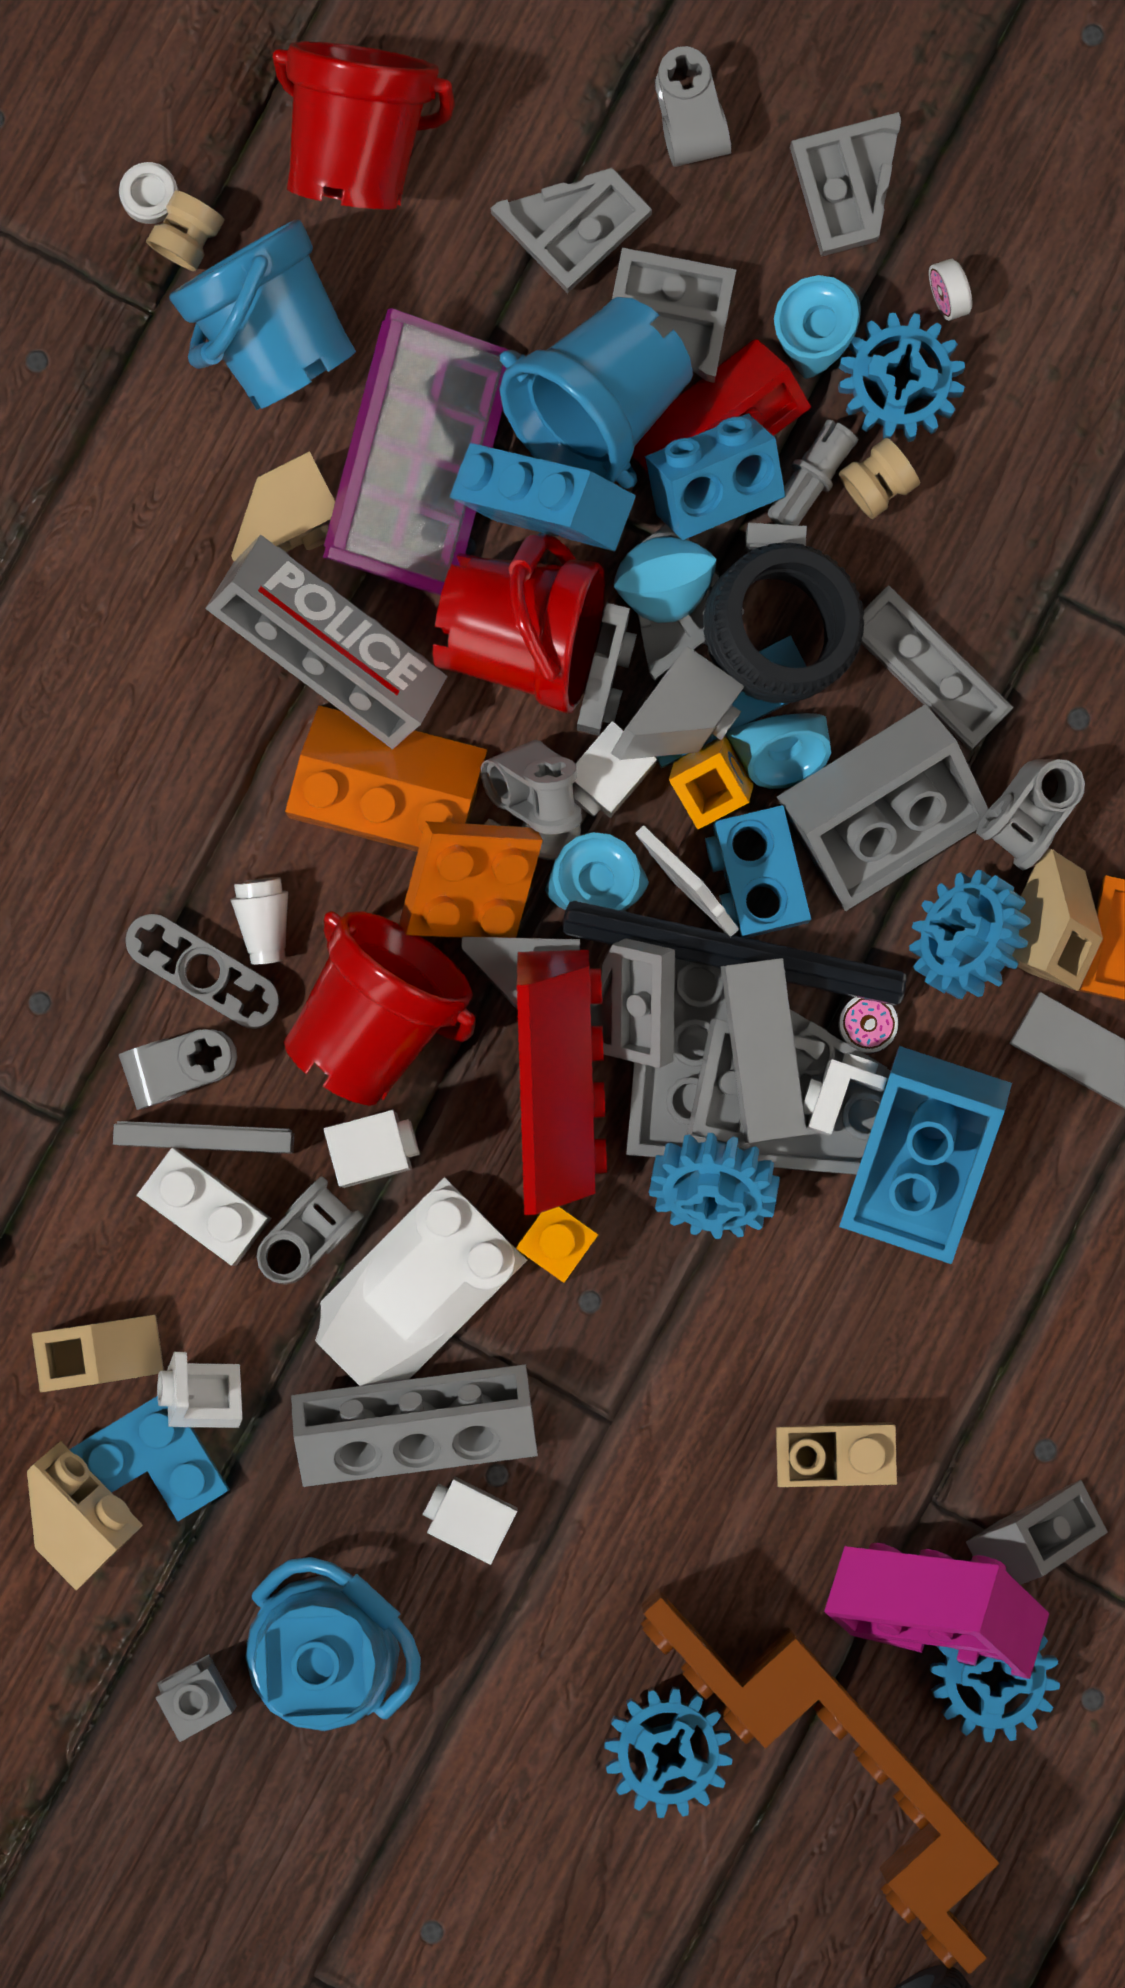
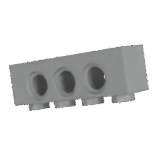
[291,1364,538,1487]

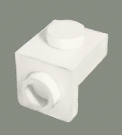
[803,1053,888,1136]
[157,1352,242,1428]

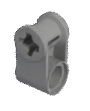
[655,46,731,167]
[480,739,582,834]
[976,759,1085,871]
[119,1029,237,1110]
[257,1176,364,1285]

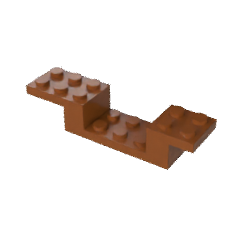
[641,1588,1000,1974]

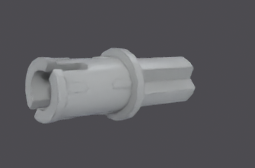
[768,420,858,525]

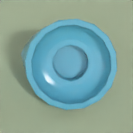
[774,275,861,379]
[614,536,716,623]
[726,713,831,789]
[544,832,649,911]

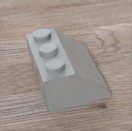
[777,704,988,911]

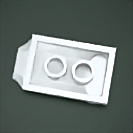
[315,1177,527,1386]

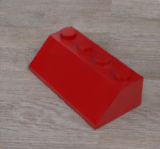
[517,950,607,1215]

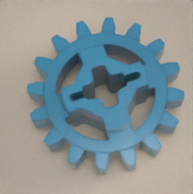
[838,313,965,442]
[909,870,1031,999]
[649,1133,780,1239]
[930,1635,1060,1742]
[604,1686,733,1818]

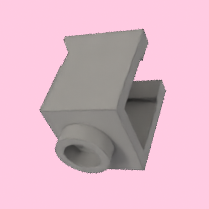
[156,1654,237,1742]

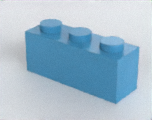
[449,443,636,551]

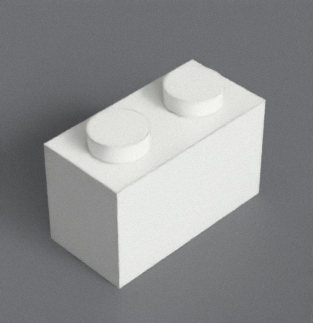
[324,1110,420,1188]
[136,1148,272,1266]

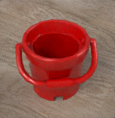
[272,41,455,209]
[433,533,605,714]
[283,911,476,1106]

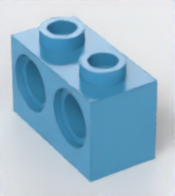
[645,413,785,540]
[705,805,811,938]

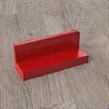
[631,339,811,480]

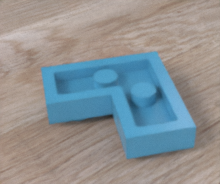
[69,1396,230,1521]

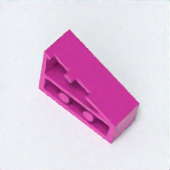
[824,1543,1049,1679]

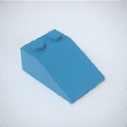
[839,1046,1012,1264]

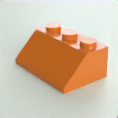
[285,705,488,852]

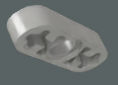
[126,914,280,1029]

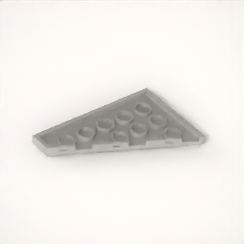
[626,958,891,1175]

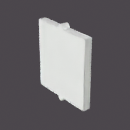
[635,825,739,937]

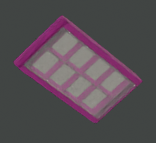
[323,308,508,596]

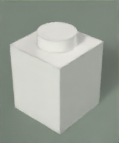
[572,721,657,818]
[423,1477,518,1565]

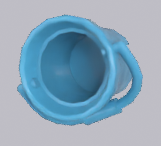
[169,220,356,410]
[499,297,693,489]
[245,1557,421,1731]

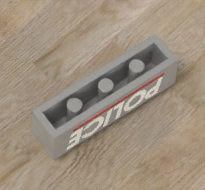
[205,535,448,749]

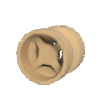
[146,190,225,271]
[839,438,920,519]

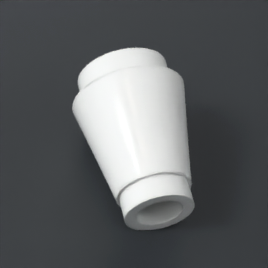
[230,877,288,965]

